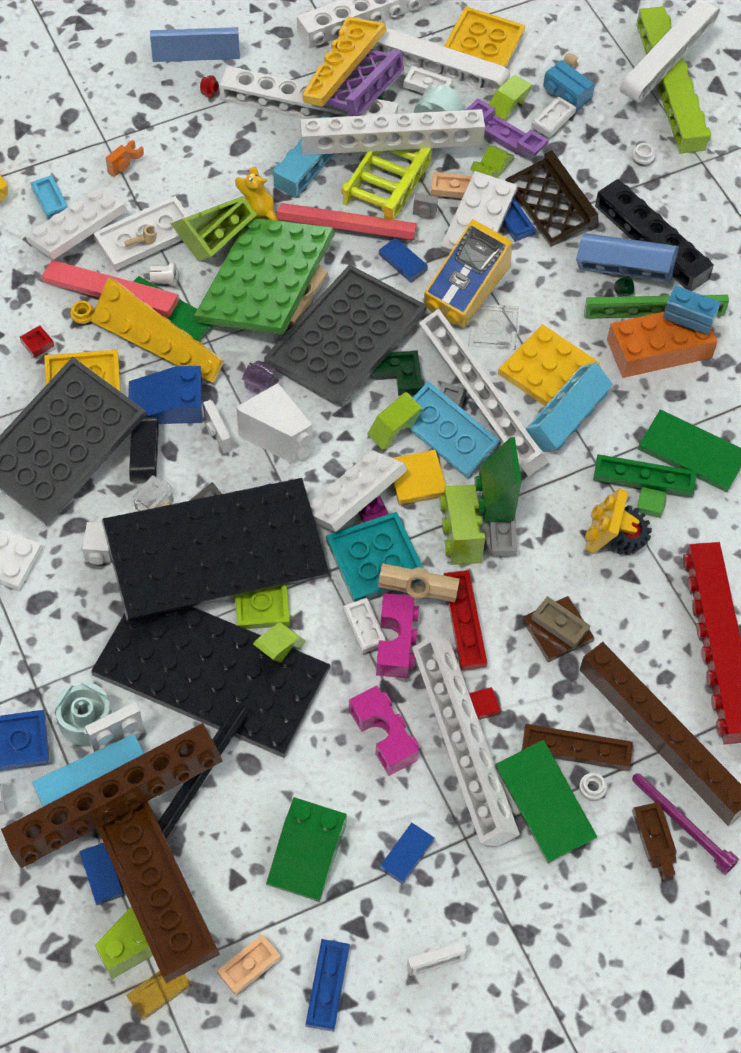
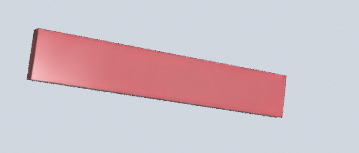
[277,203,417,240]
[41,260,180,317]

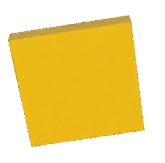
[393,450,446,505]

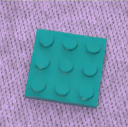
[326,512,423,602]

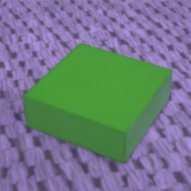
[637,487,666,518]

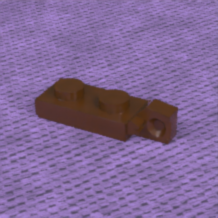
[632,802,677,882]

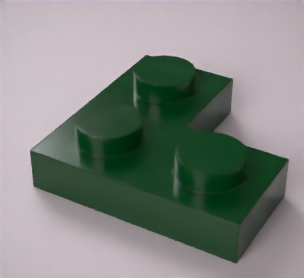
[371,350,422,396]

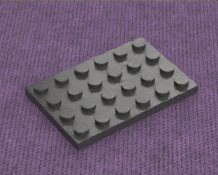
[264,264,427,407]
[0,357,147,526]

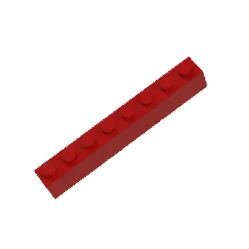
[683,542,741,745]

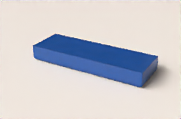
[305,939,350,1032]

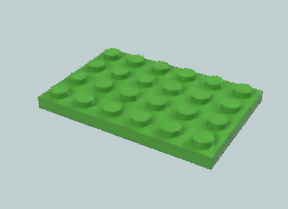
[194,218,335,335]

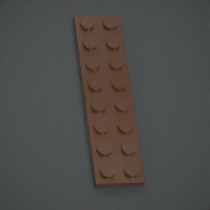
[97,801,220,983]

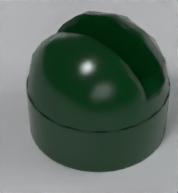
[614,276,634,296]

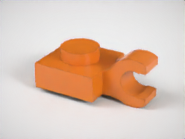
[106,140,144,177]

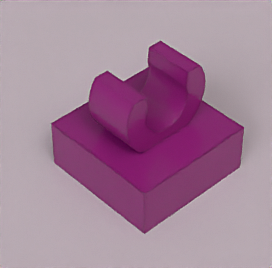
[358,496,389,523]

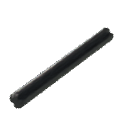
[158,702,249,838]

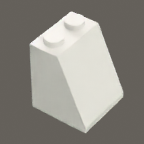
[236,383,313,463]

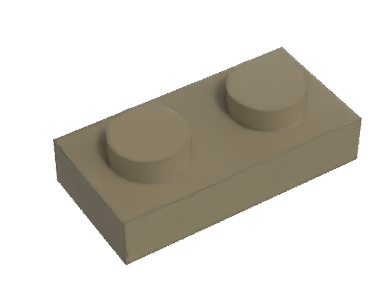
[531,596,590,648]

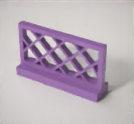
[325,49,404,116]

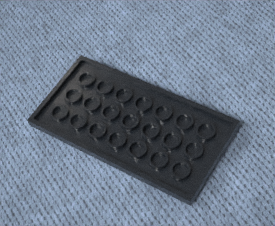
[102,478,330,621]
[91,607,330,758]

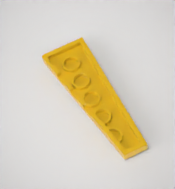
[302,16,387,107]
[90,278,225,383]

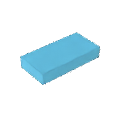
[30,175,68,220]

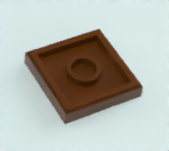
[522,596,594,662]

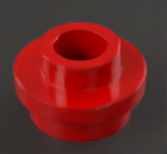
[200,75,219,98]

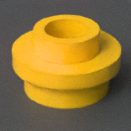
[70,301,94,324]

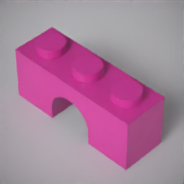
[376,593,419,678]
[348,685,420,776]

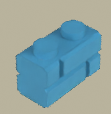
[543,60,595,111]
[663,285,721,335]

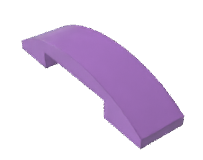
[465,98,549,156]

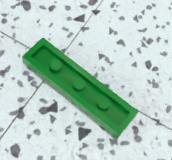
[593,454,696,497]

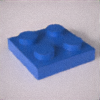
[0,710,49,771]

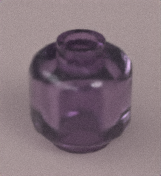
[241,360,279,395]

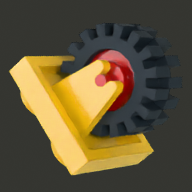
[585,488,652,555]

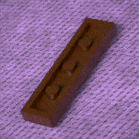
[521,724,633,771]

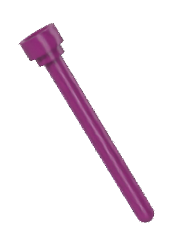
[632,773,740,875]

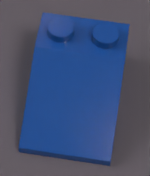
[128,366,202,424]

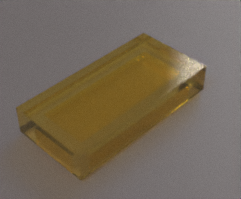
[126,971,192,1021]

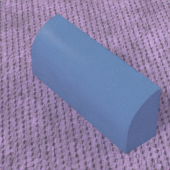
[150,27,240,62]
[576,233,679,282]

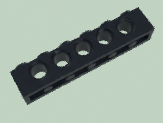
[595,179,714,291]

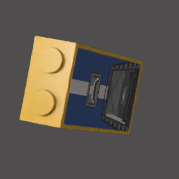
[424,219,513,328]

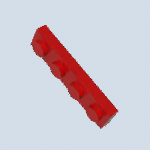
[443,570,487,671]

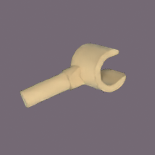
[563,53,579,69]
[124,225,157,247]

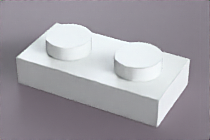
[403,66,453,94]

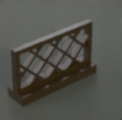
[505,150,599,247]

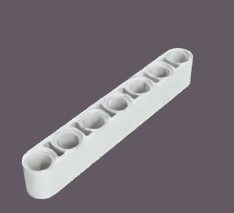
[620,0,720,103]
[372,28,510,95]

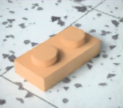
[431,172,472,199]
[217,934,281,996]

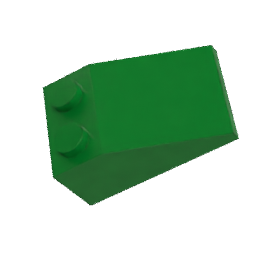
[474,437,521,523]
[266,797,347,902]

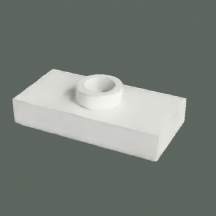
[531,96,576,138]
[203,400,232,454]
[343,598,386,654]
[407,942,466,976]

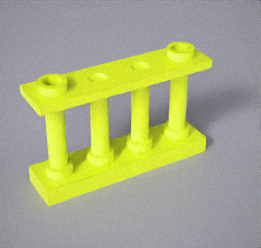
[341,148,432,220]

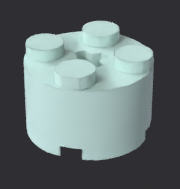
[414,84,465,113]
[55,682,112,747]

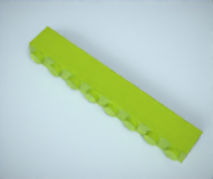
[636,6,711,154]

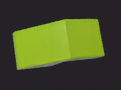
[489,74,534,121]
[470,145,514,178]
[367,392,423,450]
[253,622,306,663]

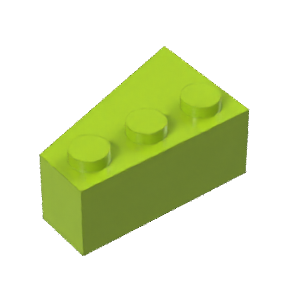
[170,196,257,261]
[439,484,485,565]
[95,907,153,979]

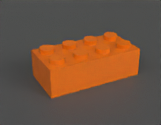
[607,312,718,378]

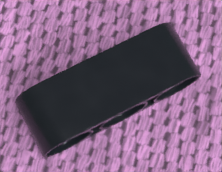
[129,417,159,482]

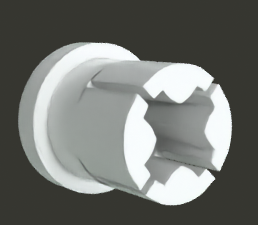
[150,263,178,287]

